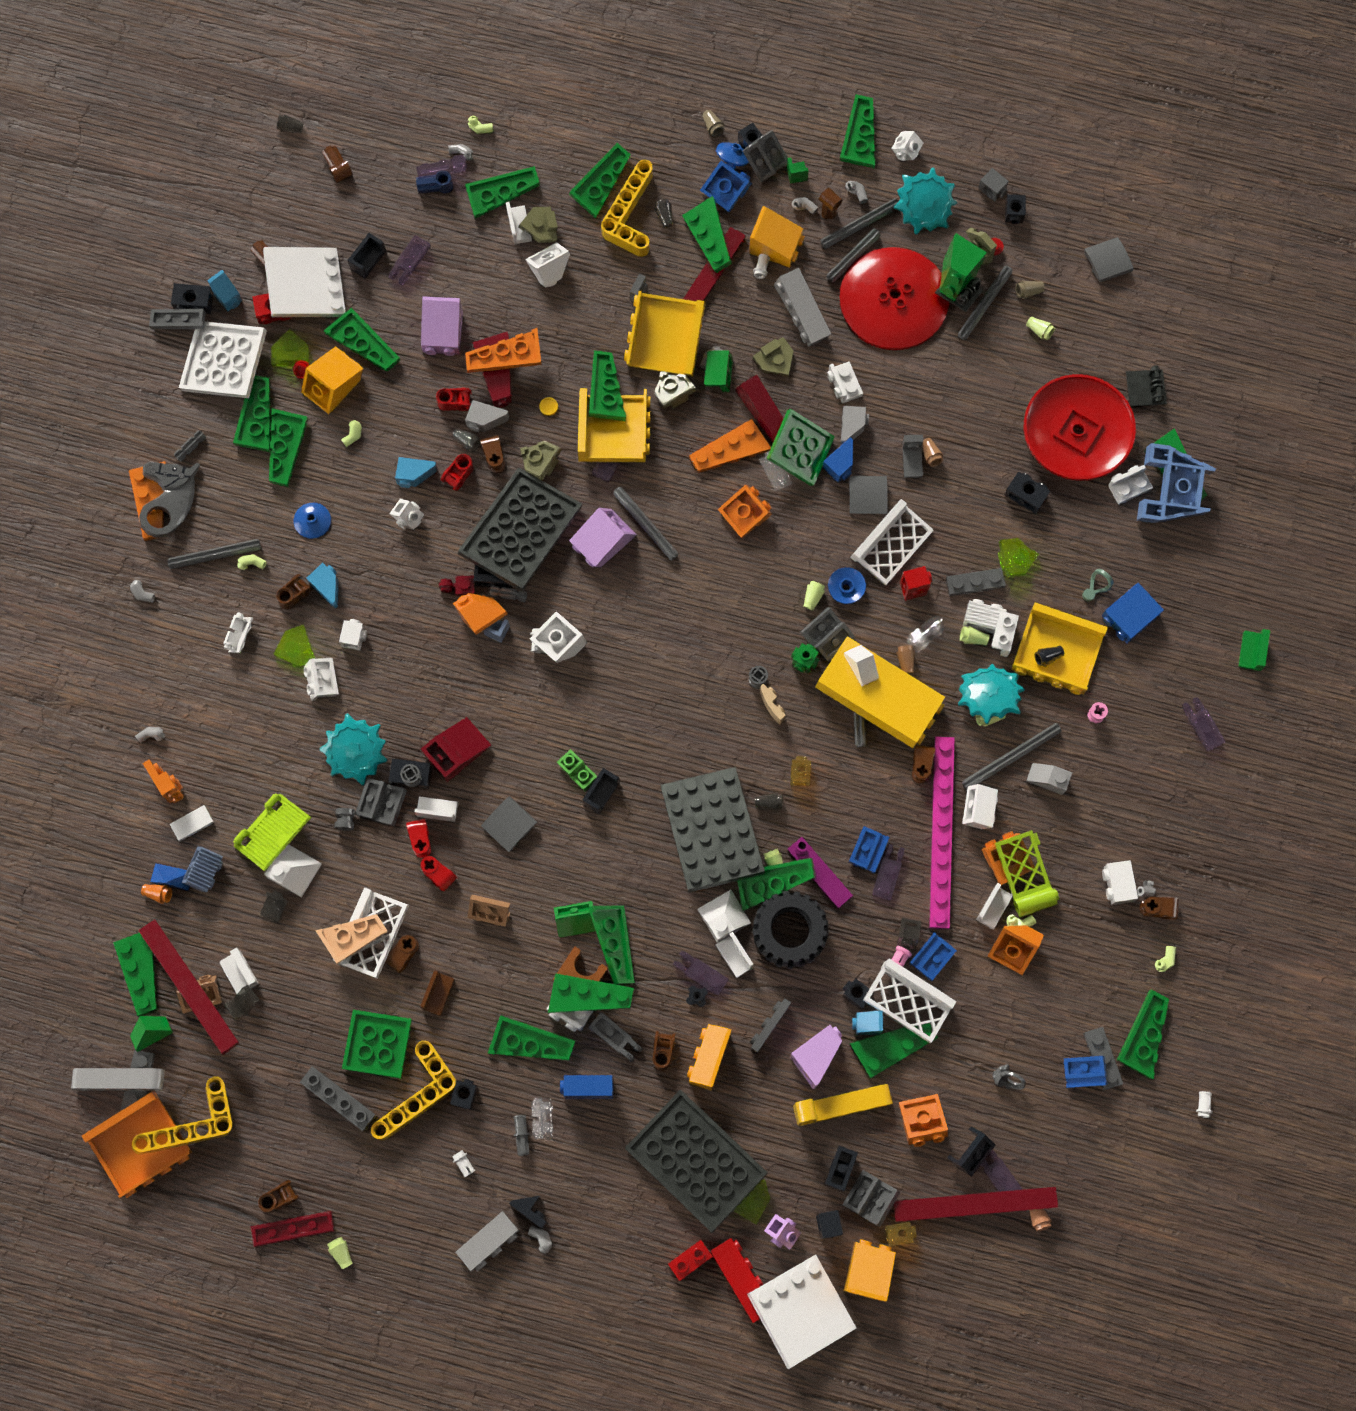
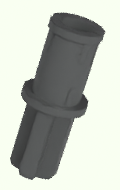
[513,1115,530,1156]

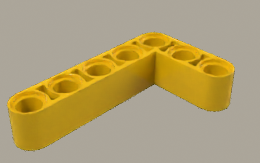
[601,160,653,257]
[371,1041,457,1140]
[132,1077,232,1155]
[793,1084,893,1126]

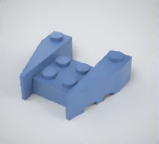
[1137,443,1216,523]

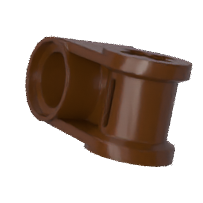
[480,435,505,474]
[276,574,313,610]
[912,745,935,784]
[1139,896,1179,920]
[385,935,419,974]
[653,1031,676,1071]
[258,1180,299,1213]

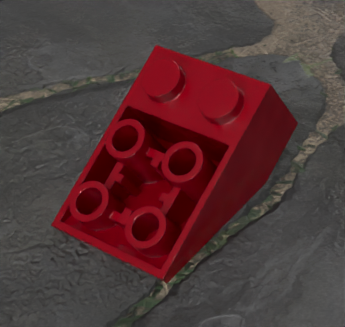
[421,717,492,782]

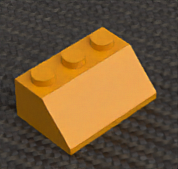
[687,1024,731,1091]

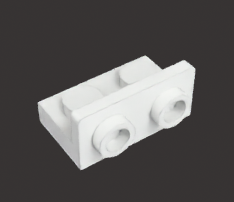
[827,362,863,404]
[1108,465,1153,505]
[992,611,1019,657]
[304,658,339,701]
[547,1006,594,1032]

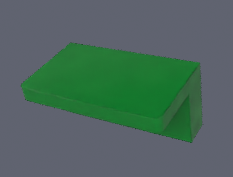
[704,350,733,392]
[1238,629,1270,671]
[554,901,596,938]

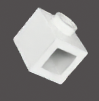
[339,619,367,650]

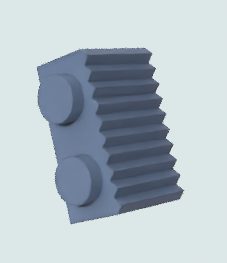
[182,847,223,892]

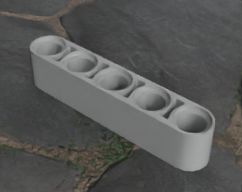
[71,1068,165,1091]

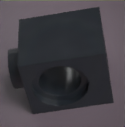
[738,123,763,149]
[1005,194,1026,224]
[842,978,875,1010]
[450,1078,478,1111]

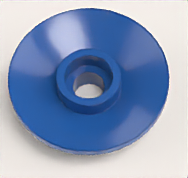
[716,142,749,166]
[293,503,331,539]
[828,567,866,604]

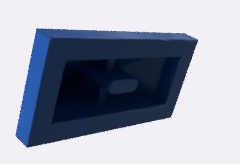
[150,863,190,891]

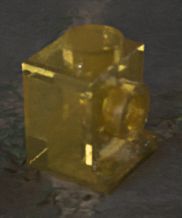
[790,756,811,787]
[885,1222,917,1247]

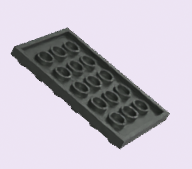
[458,468,582,591]
[661,767,765,893]
[625,1089,768,1233]

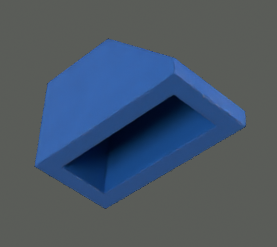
[822,437,853,483]

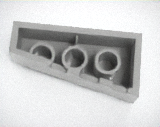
[774,268,831,347]

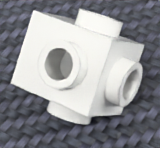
[891,131,924,161]
[390,499,424,530]

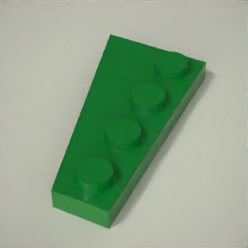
[548,973,634,1014]

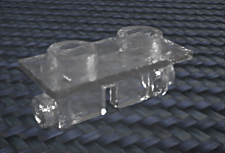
[759,451,792,492]
[907,616,945,653]
[531,1097,553,1139]

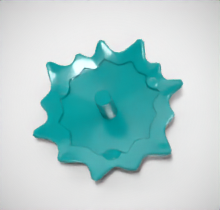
[893,168,957,235]
[958,664,1025,724]
[319,713,388,786]

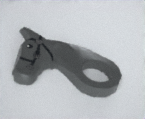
[139,462,200,538]

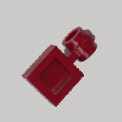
[439,575,475,596]

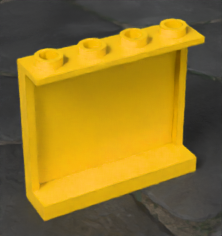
[624,291,706,377]
[578,388,650,462]
[1011,603,1108,695]

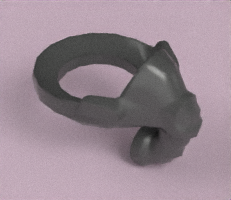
[992,1064,1026,1090]

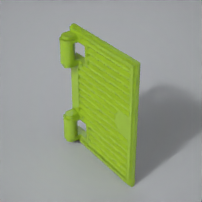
[233,793,311,871]

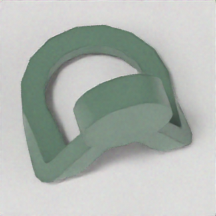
[1082,569,1114,601]

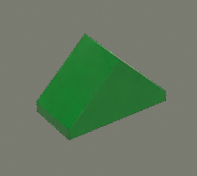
[130,1016,173,1052]

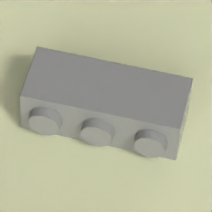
[455,1211,519,1272]

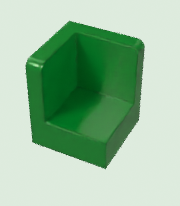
[786,157,809,184]

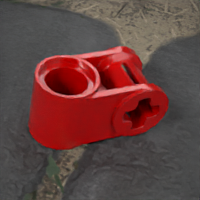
[436,387,472,411]
[440,454,474,491]
[406,819,431,858]
[421,856,457,892]

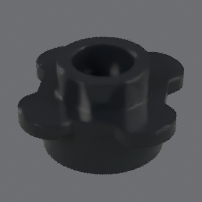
[686,986,708,1007]

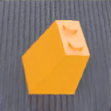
[749,206,805,268]
[301,346,363,414]
[844,1239,896,1302]

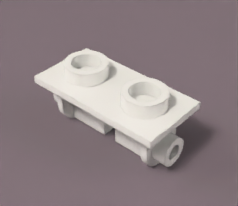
[223,613,253,653]

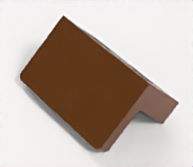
[420,970,455,1017]

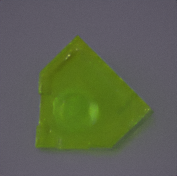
[271,329,309,366]
[998,538,1039,577]
[273,624,316,667]
[734,1179,770,1224]

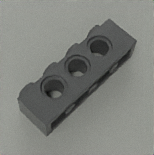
[300,1066,378,1133]

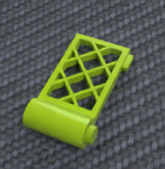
[995,830,1059,917]

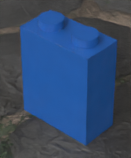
[1102,583,1164,644]
[560,1075,613,1099]

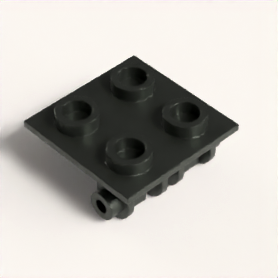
[935,277,983,312]
[1126,365,1167,406]

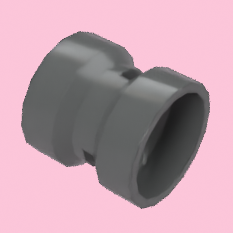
[749,666,768,689]
[400,764,422,787]
[334,808,355,831]

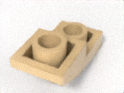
[760,684,786,725]

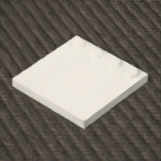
[263,247,345,317]
[179,322,267,398]
[747,1255,856,1369]

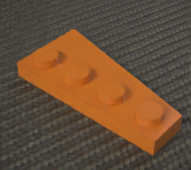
[465,328,542,373]
[689,419,771,473]
[129,461,167,541]

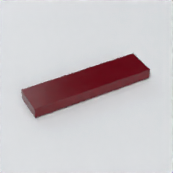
[251,1211,335,1247]

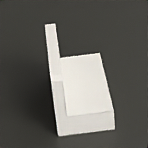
[506,202,532,244]
[415,797,458,822]
[976,883,1012,929]
[715,932,754,979]
[220,948,259,995]

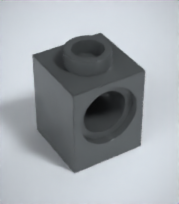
[978,168,1009,202]

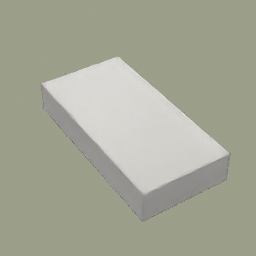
[170,805,214,842]

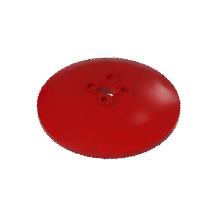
[839,247,949,350]
[1023,374,1136,481]

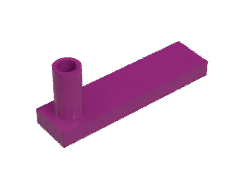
[787,837,853,909]

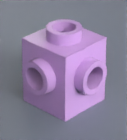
[764,1214,801,1250]

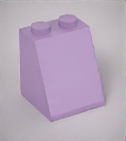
[421,297,463,356]
[569,508,637,567]
[790,1025,842,1089]

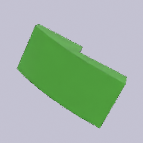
[557,749,597,792]

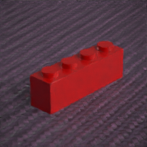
[710,1238,764,1323]

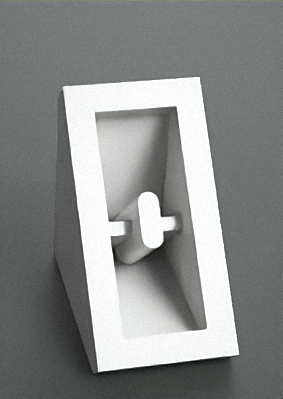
[844,645,879,686]

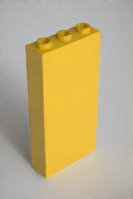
[815,636,945,748]

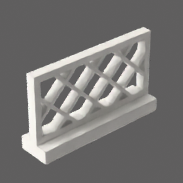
[850,499,933,586]
[333,888,409,979]
[863,958,956,1043]

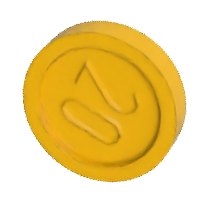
[539,397,558,416]

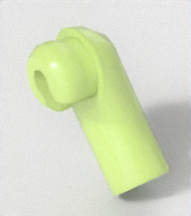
[468,116,493,134]
[341,420,362,447]
[237,554,267,570]
[1007,915,1036,927]
[1155,946,1176,972]

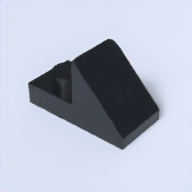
[509,1196,547,1229]

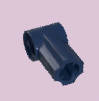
[416,171,454,194]

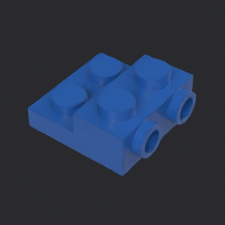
[700,161,752,212]

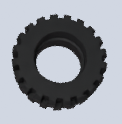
[753,891,829,969]

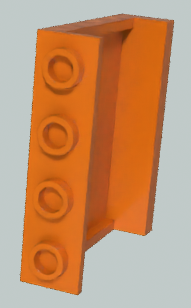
[82,1091,192,1199]

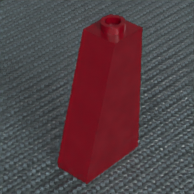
[472,332,512,408]
[735,374,784,443]

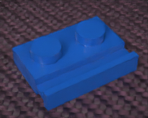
[848,826,890,873]
[909,932,957,982]
[1064,1056,1108,1088]

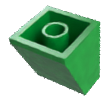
[939,233,987,301]

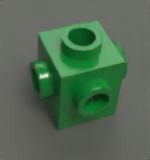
[791,643,820,674]

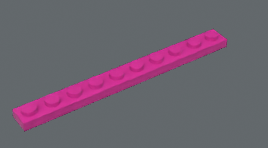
[929,736,954,929]

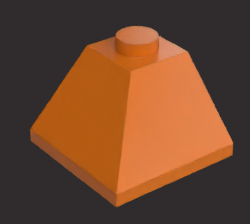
[453,593,508,635]
[987,925,1044,975]

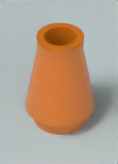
[141,884,172,904]

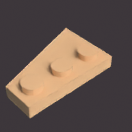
[315,914,388,964]

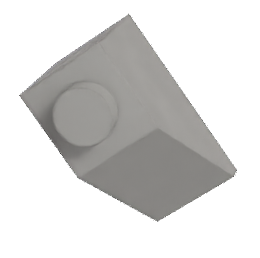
[466,400,509,432]
[841,406,869,445]
[1026,763,1072,795]

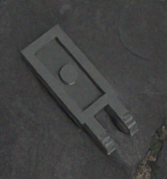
[589,1012,643,1062]

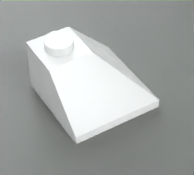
[525,242,570,288]
[530,612,587,663]
[264,845,322,898]
[697,890,751,943]

